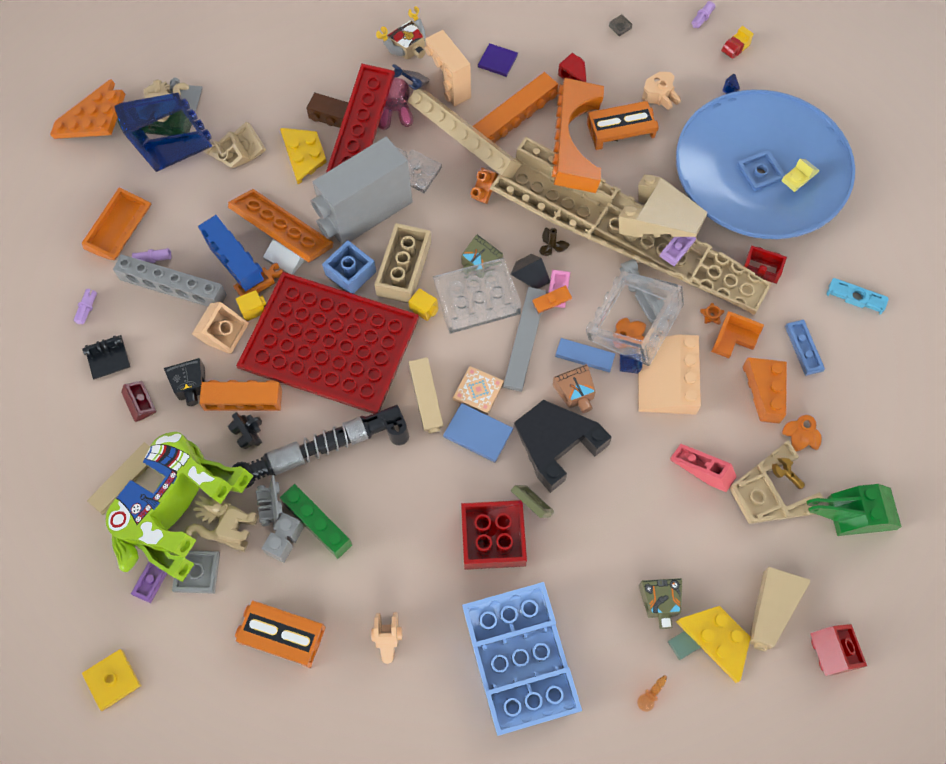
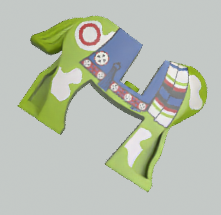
[106,432,253,582]

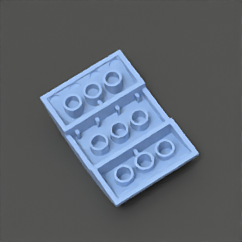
[462,582,582,736]

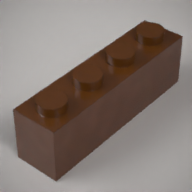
[306,92,349,128]

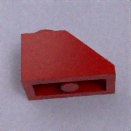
[558,53,586,82]

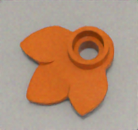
[613,318,647,347]
[782,415,822,452]

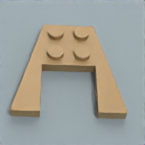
[729,440,823,524]

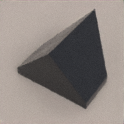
[510,254,550,289]

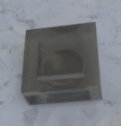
[609,14,632,36]

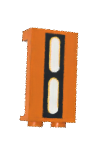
[587,101,659,150]
[235,600,326,669]

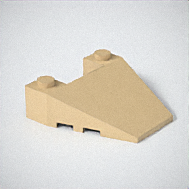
[619,174,707,237]

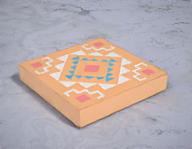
[453,366,504,415]

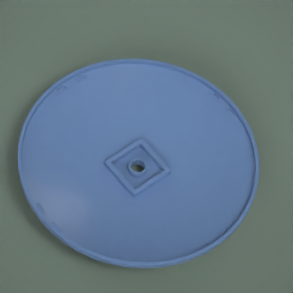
[676,90,855,239]

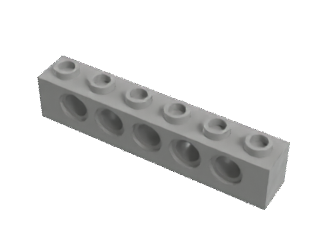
[113,254,227,307]

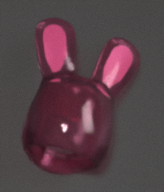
[378,78,413,130]

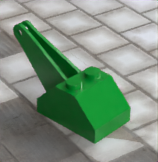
[806,484,902,536]

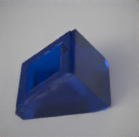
[722,74,740,94]
[620,351,642,374]

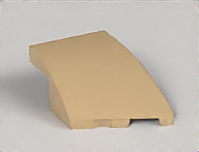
[203,122,266,168]

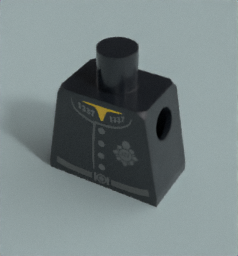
[164,358,206,406]

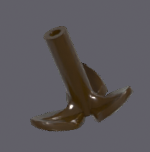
[539,227,570,256]

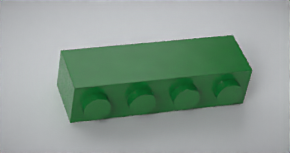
[279,484,352,559]

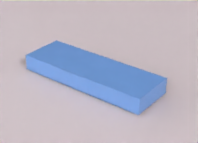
[785,320,825,376]
[555,338,616,373]

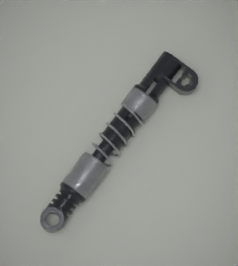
[232,405,409,488]

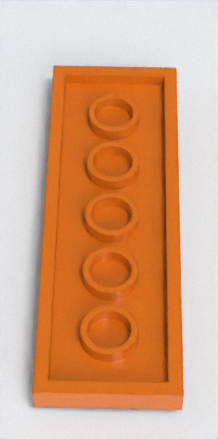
[228,189,334,263]

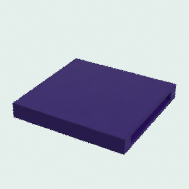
[478,43,518,77]

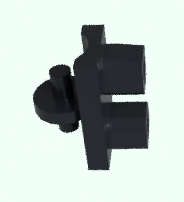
[228,412,262,449]

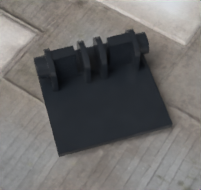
[82,335,130,380]

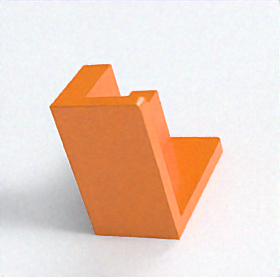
[711,311,764,358]

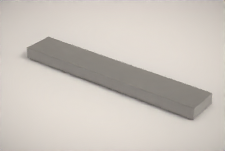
[503,287,546,392]

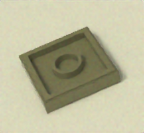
[511,485,554,518]

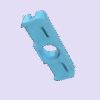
[826,278,888,314]

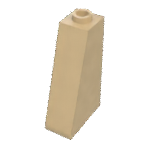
[409,357,443,434]
[749,567,810,651]

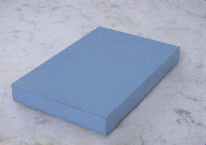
[443,403,513,463]

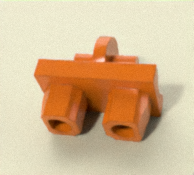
[470,167,498,204]

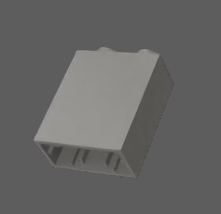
[311,136,413,245]

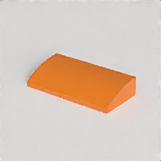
[82,187,152,261]

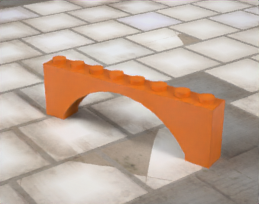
[551,78,604,193]

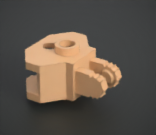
[642,71,681,110]
[371,612,402,664]

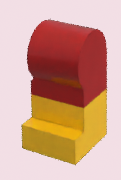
[721,25,754,59]

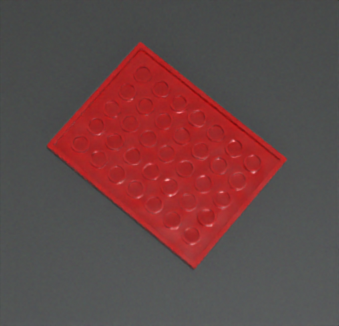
[236,272,419,414]

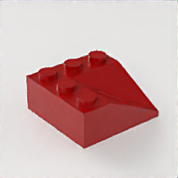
[461,500,527,570]

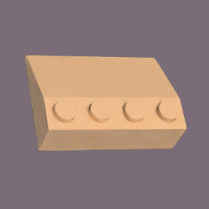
[638,334,701,415]

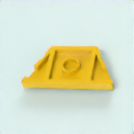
[280,128,327,184]
[676,606,751,683]

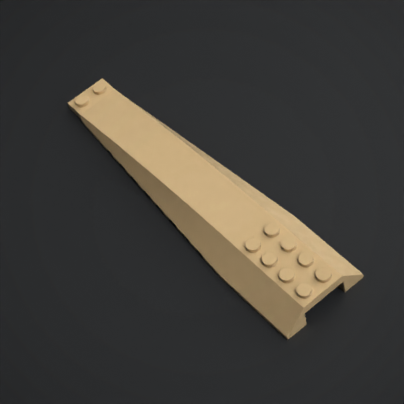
[490,137,772,315]

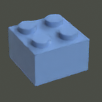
[322,240,376,294]

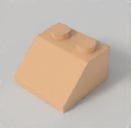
[192,302,249,354]

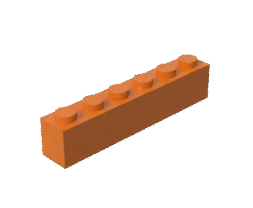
[473,72,558,143]

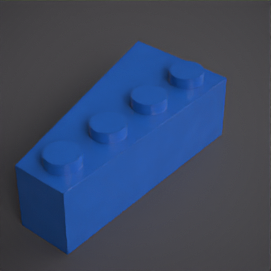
[198,215,264,292]

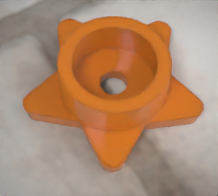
[700,303,724,324]

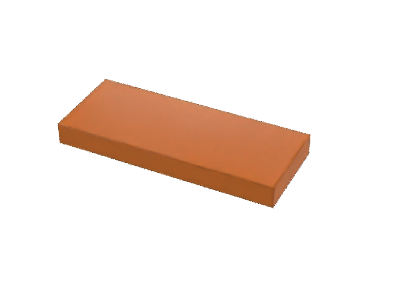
[532,285,572,314]

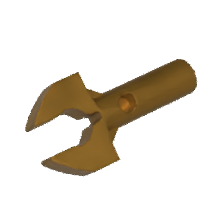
[772,458,805,489]

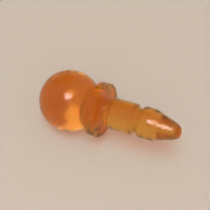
[637,675,667,712]

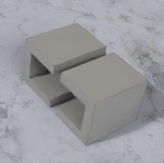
[262,512,304,563]

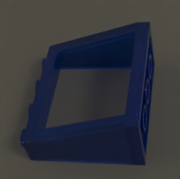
[114,93,212,172]

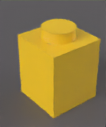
[408,288,439,321]
[235,290,266,321]

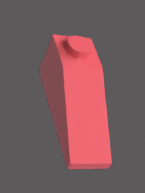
[670,444,736,492]

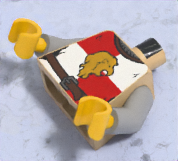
[376,6,426,59]

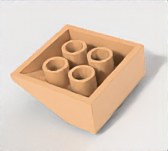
[425,30,471,107]

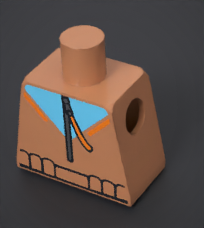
[553,364,596,413]

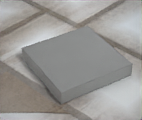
[172,551,220,594]

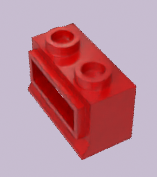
[744,245,787,284]

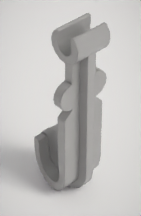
[620,259,670,324]

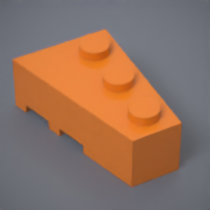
[742,357,787,424]

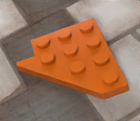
[50,79,126,139]

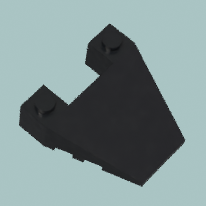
[514,400,612,493]

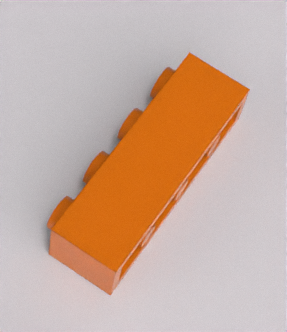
[199,380,282,411]

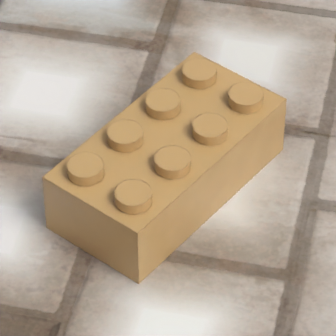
[375,223,431,303]

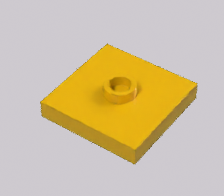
[82,649,141,711]

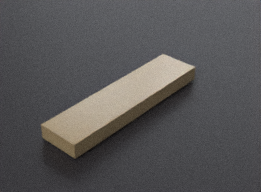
[87,442,150,515]

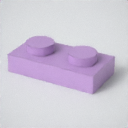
[660,237,696,267]

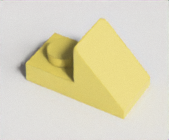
[782,158,820,192]

